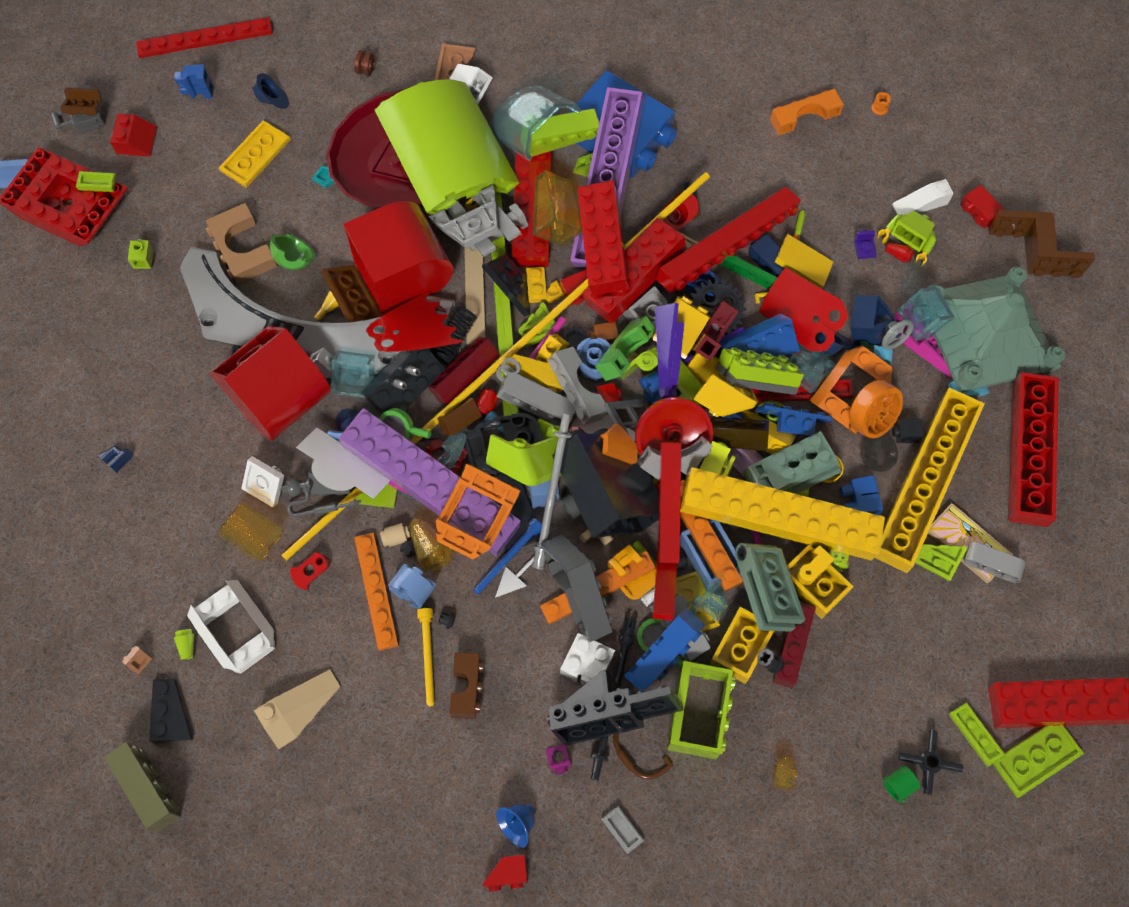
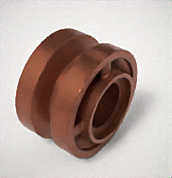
[354,50,375,77]

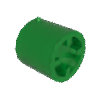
[883,766,921,803]

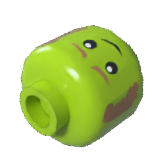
[825,549,850,572]

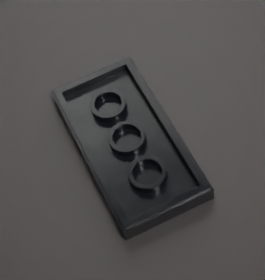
[488,473,540,553]

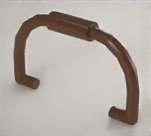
[613,733,673,779]

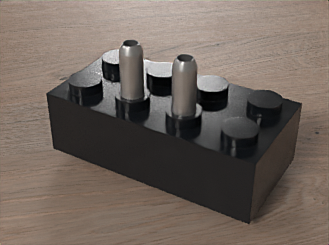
[361,349,445,422]

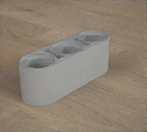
[964,542,1026,583]

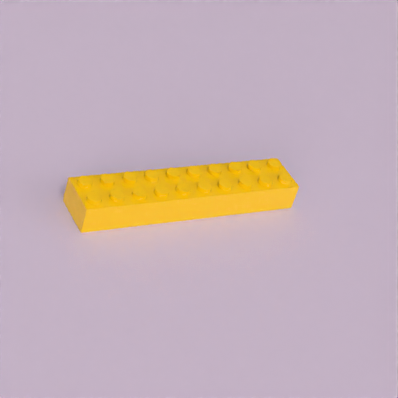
[875,388,985,573]
[680,467,885,560]

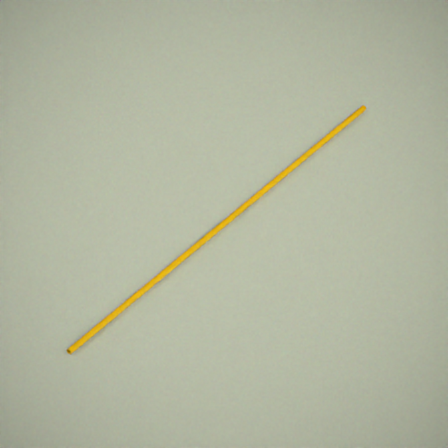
[282,172,710,561]

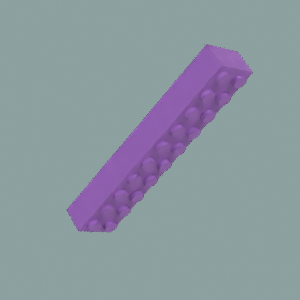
[570,87,645,269]
[339,408,521,558]

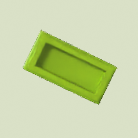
[76,171,117,192]

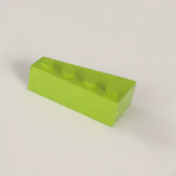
[522,109,599,158]

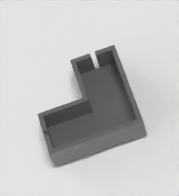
[541,535,612,642]

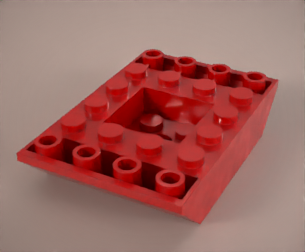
[0,147,128,246]

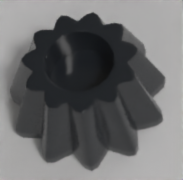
[562,326,587,351]

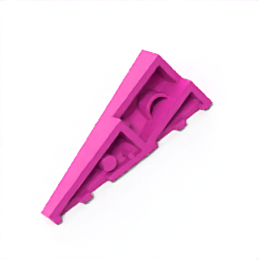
[894,300,954,381]

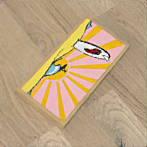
[928,503,1013,584]

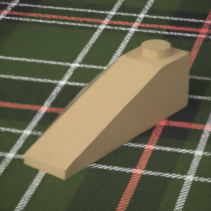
[254,670,340,749]

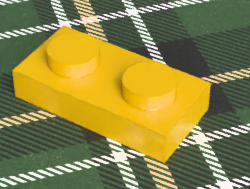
[526,267,547,303]

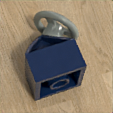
[850,295,914,350]

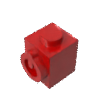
[595,383,623,415]

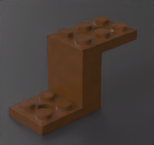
[988,210,1095,278]

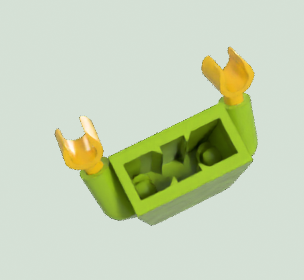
[877,211,936,267]

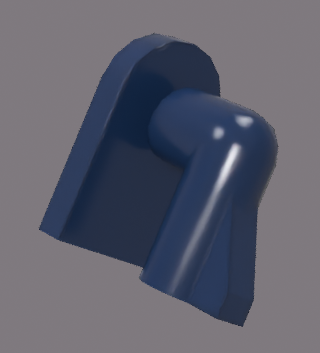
[98,446,133,473]

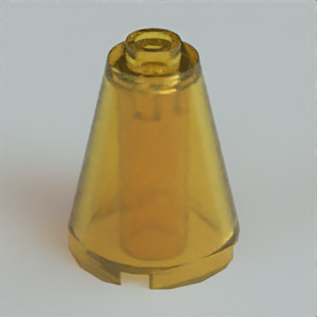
[409,517,456,572]

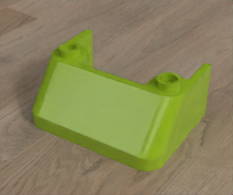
[620,346,703,407]
[485,419,562,486]

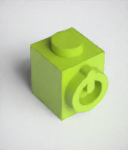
[128,239,154,269]

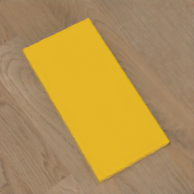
[219,120,291,188]

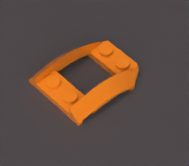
[809,346,893,434]
[435,464,520,560]

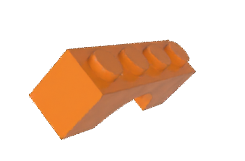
[770,89,844,135]

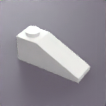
[892,179,953,215]

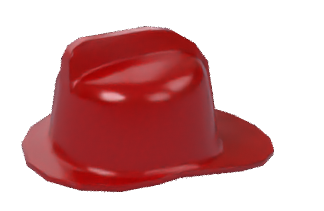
[662,192,699,230]

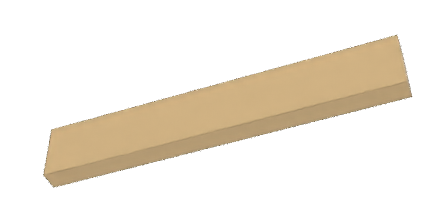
[464,247,485,347]

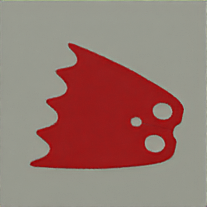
[366,292,463,352]

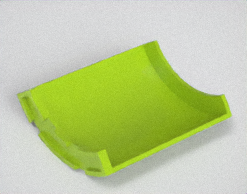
[375,79,519,215]

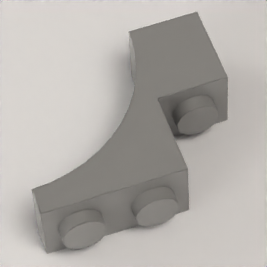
[637,436,713,480]

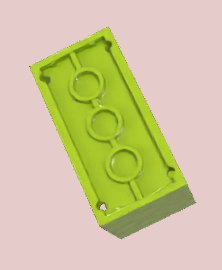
[667,661,736,759]

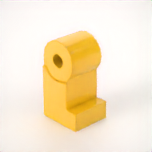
[535,334,570,364]
[797,545,835,585]

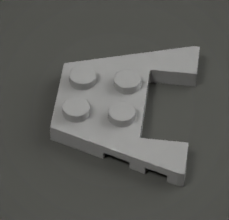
[429,185,499,248]

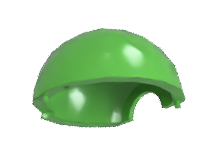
[270,234,315,271]

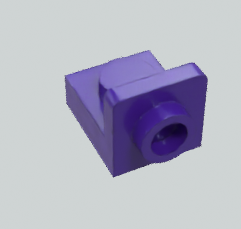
[854,230,877,259]

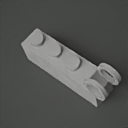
[496,358,575,427]

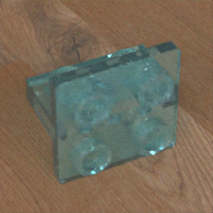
[690,579,728,622]

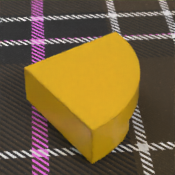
[547,280,564,304]

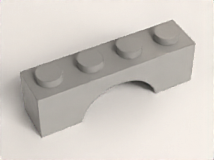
[548,347,607,425]

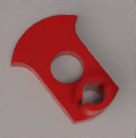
[290,552,330,590]

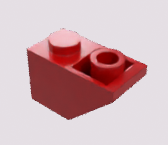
[483,855,527,892]

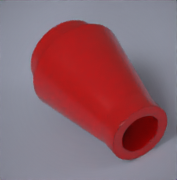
[885,242,914,263]

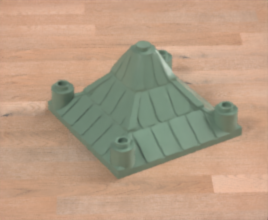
[917,267,1065,393]

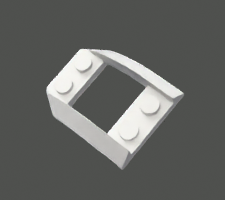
[187,580,275,674]

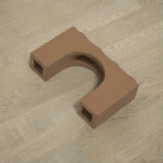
[205,203,277,284]

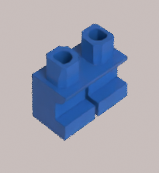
[174,64,213,99]
[839,475,883,515]

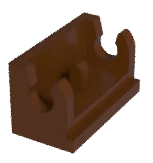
[437,398,482,436]

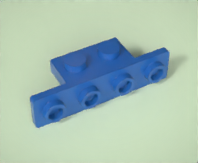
[756,403,832,437]

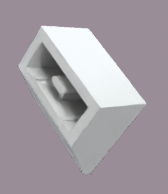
[449,64,492,104]

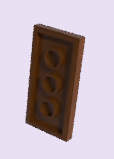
[321,265,382,323]

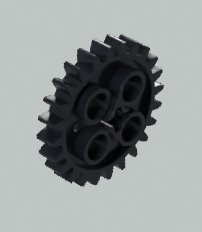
[690,279,747,338]

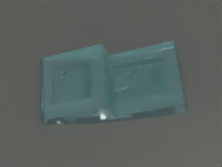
[437,433,467,470]

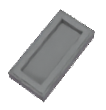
[601,806,644,854]

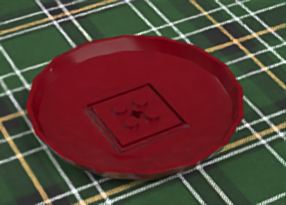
[326,88,423,210]

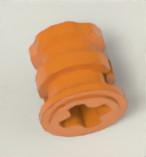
[871,92,891,115]

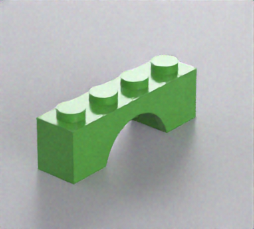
[595,316,656,381]

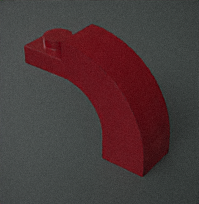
[693,301,739,361]

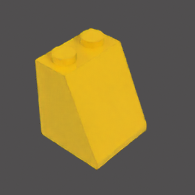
[653,296,710,359]

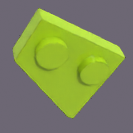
[518,302,560,348]
[915,544,968,581]

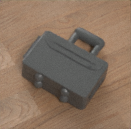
[51,85,105,134]

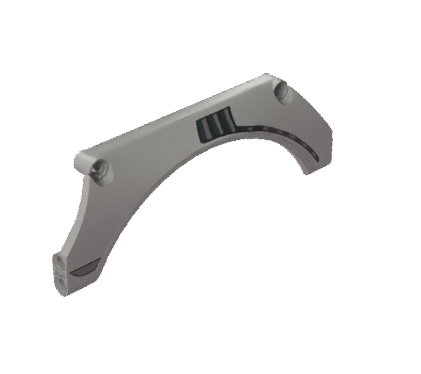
[180,247,455,375]

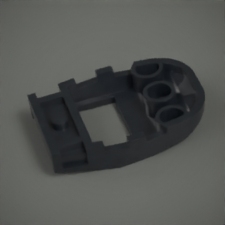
[462,413,544,475]

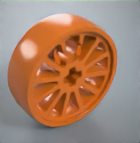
[850,380,903,438]

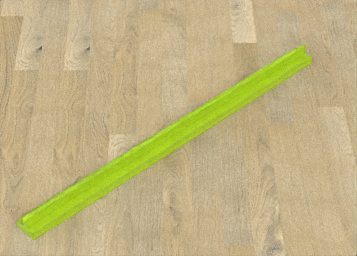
[491,192,518,416]

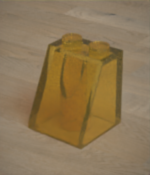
[215,501,282,562]

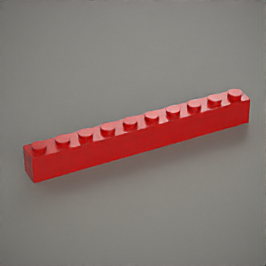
[656,187,801,294]

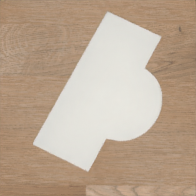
[296,428,390,499]

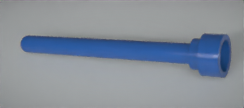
[474,518,542,594]

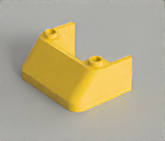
[686,353,758,417]

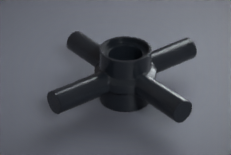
[898,730,963,795]

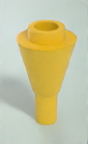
[314,291,339,322]

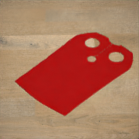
[759,268,848,352]

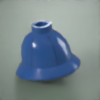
[496,804,535,848]

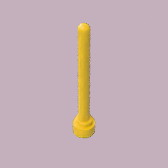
[417,608,435,707]

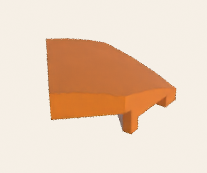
[600,423,637,464]

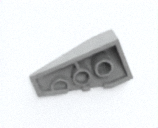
[623,286,689,361]

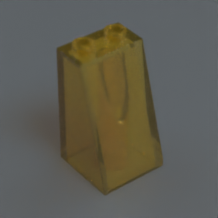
[533,170,582,246]

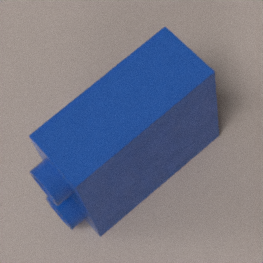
[569,70,677,179]

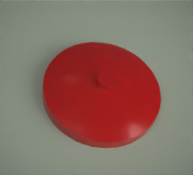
[635,397,713,460]

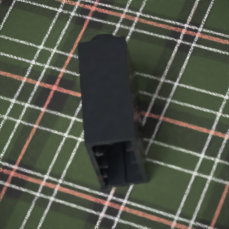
[552,428,659,538]

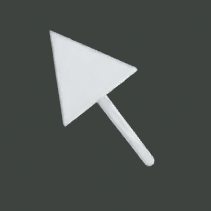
[495,556,534,597]

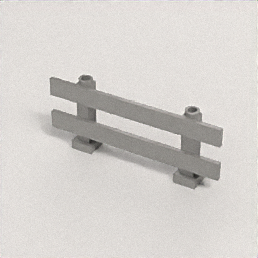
[446,195,528,257]

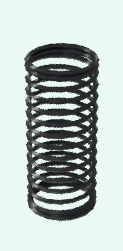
[431,306,478,365]

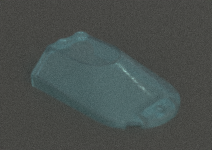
[489,85,581,161]

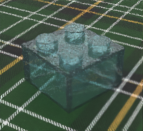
[898,286,954,341]
[331,350,375,399]

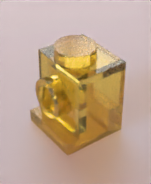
[772,757,797,791]

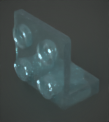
[789,350,836,393]

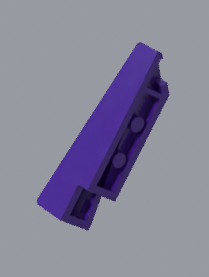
[655,303,684,398]

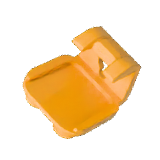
[608,544,656,600]

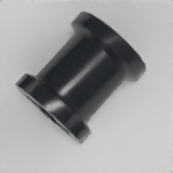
[757,649,784,674]

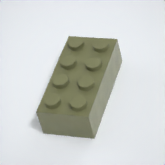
[103,742,180,833]

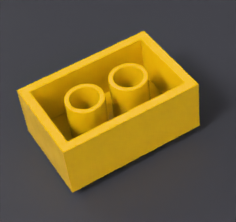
[787,544,854,619]
[710,607,774,684]

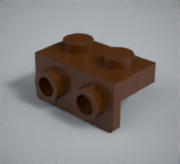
[60,88,103,116]

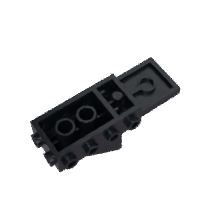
[547,670,684,746]

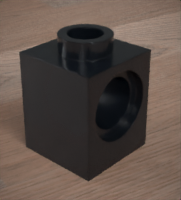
[892,419,924,443]

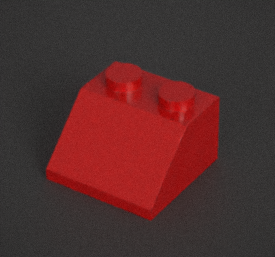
[110,113,157,157]

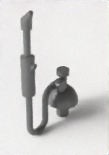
[281,478,361,517]

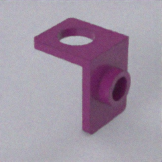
[546,744,571,774]

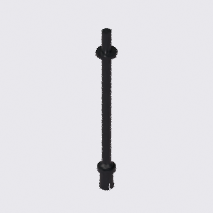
[590,619,637,781]

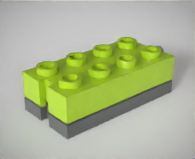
[715,348,804,395]

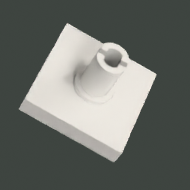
[242,456,284,507]

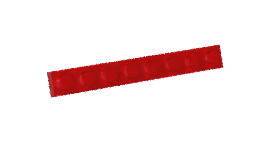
[136,17,273,58]

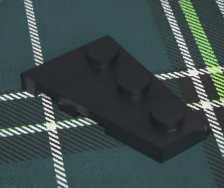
[149,678,193,743]

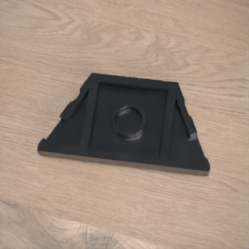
[482,254,530,316]

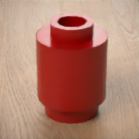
[476,388,499,417]

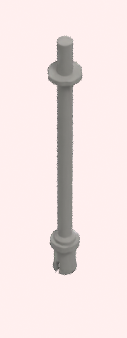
[532,413,572,569]

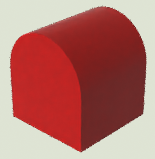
[343,201,453,316]
[209,326,331,442]

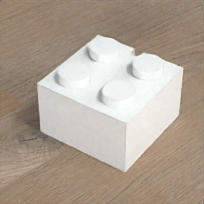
[560,633,615,685]

